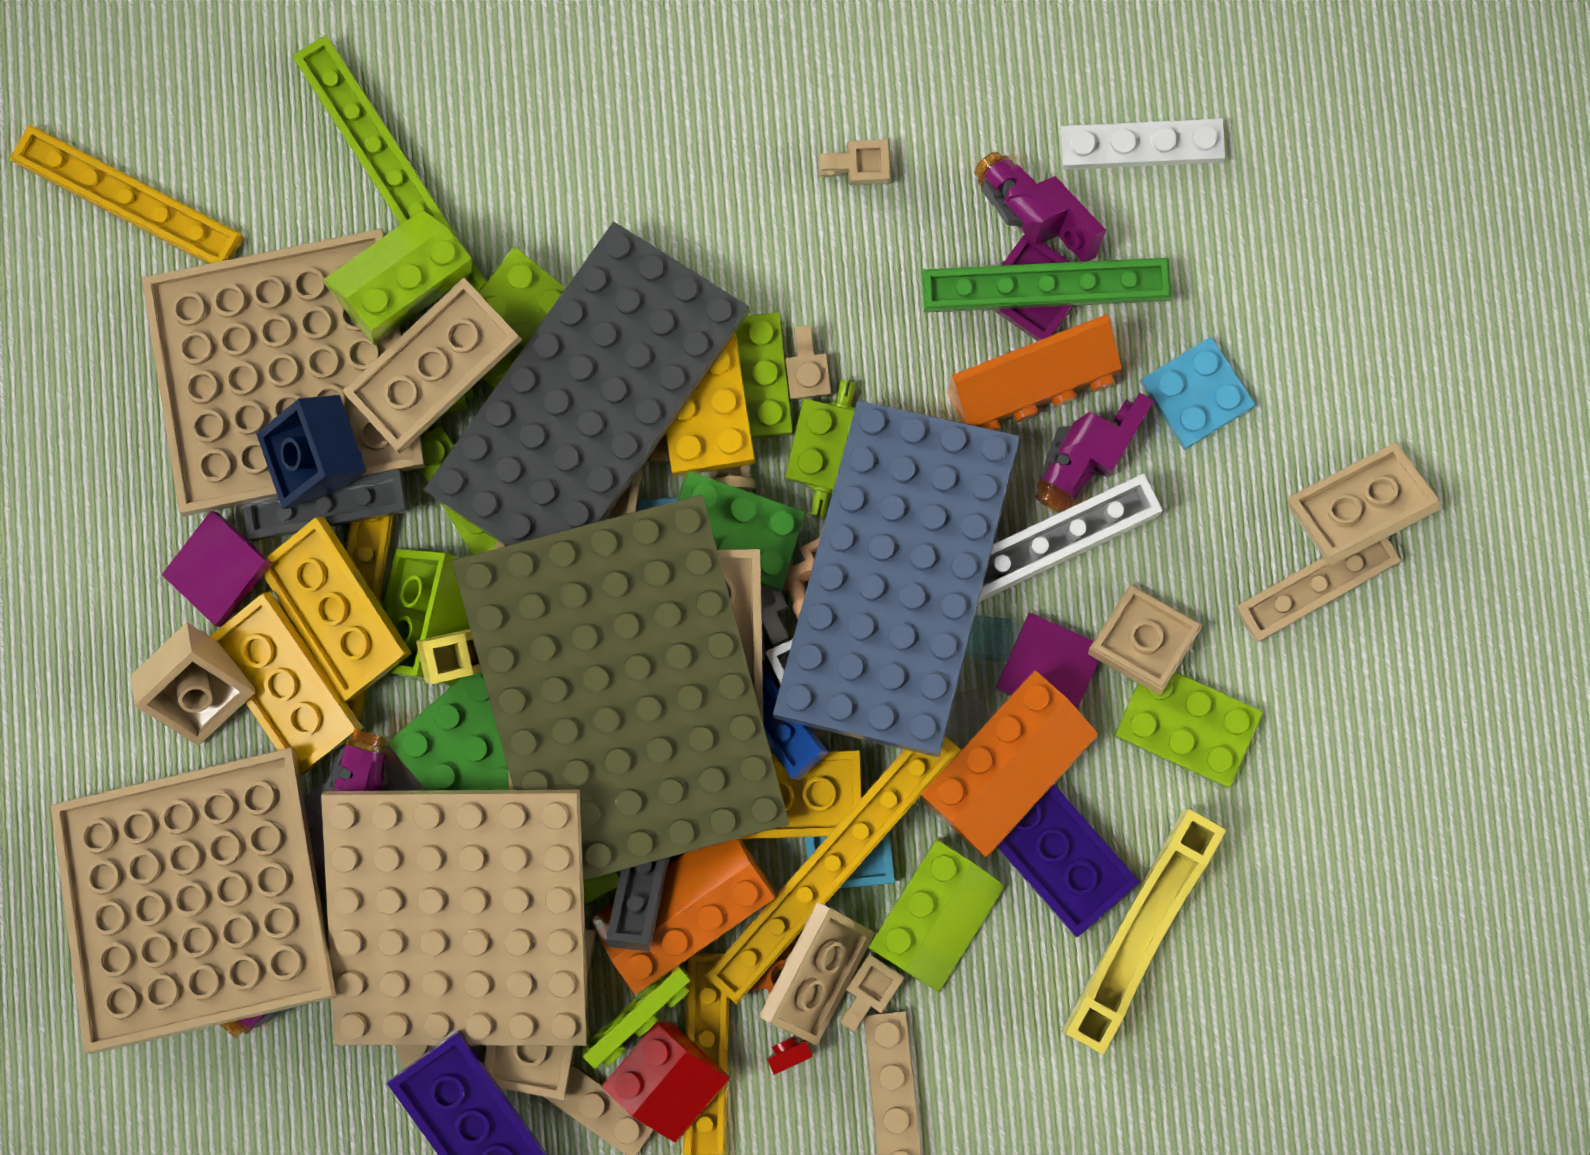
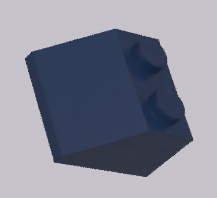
[256,395,366,509]

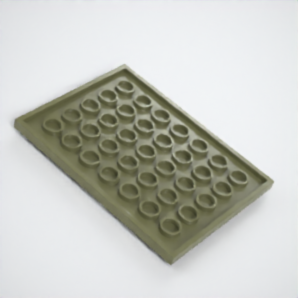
[452,494,789,880]

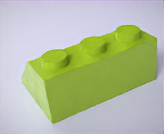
[323,210,472,345]
[383,549,470,686]
[868,839,1005,993]

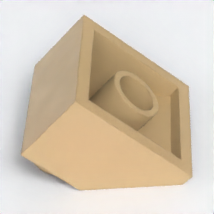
[130,622,255,746]

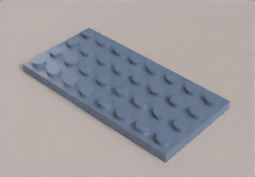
[773,400,1019,758]

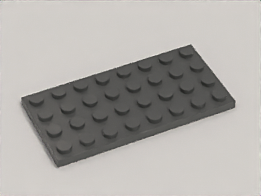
[423,221,750,546]

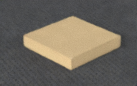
[1088,584,1203,696]

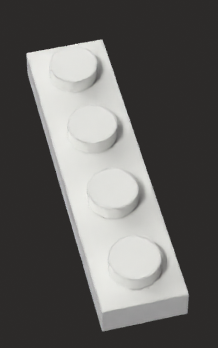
[1059,119,1225,170]

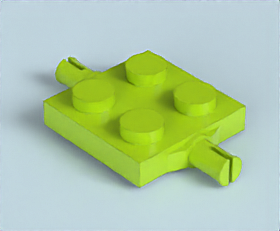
[784,380,857,519]

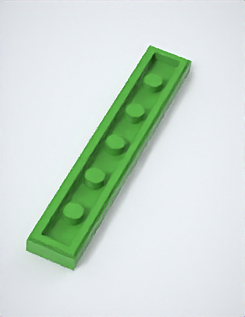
[921,258,1171,313]

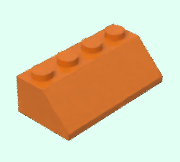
[948,314,1122,431]
[921,670,1099,858]
[591,838,777,995]

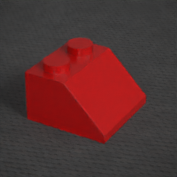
[601,1021,731,1143]

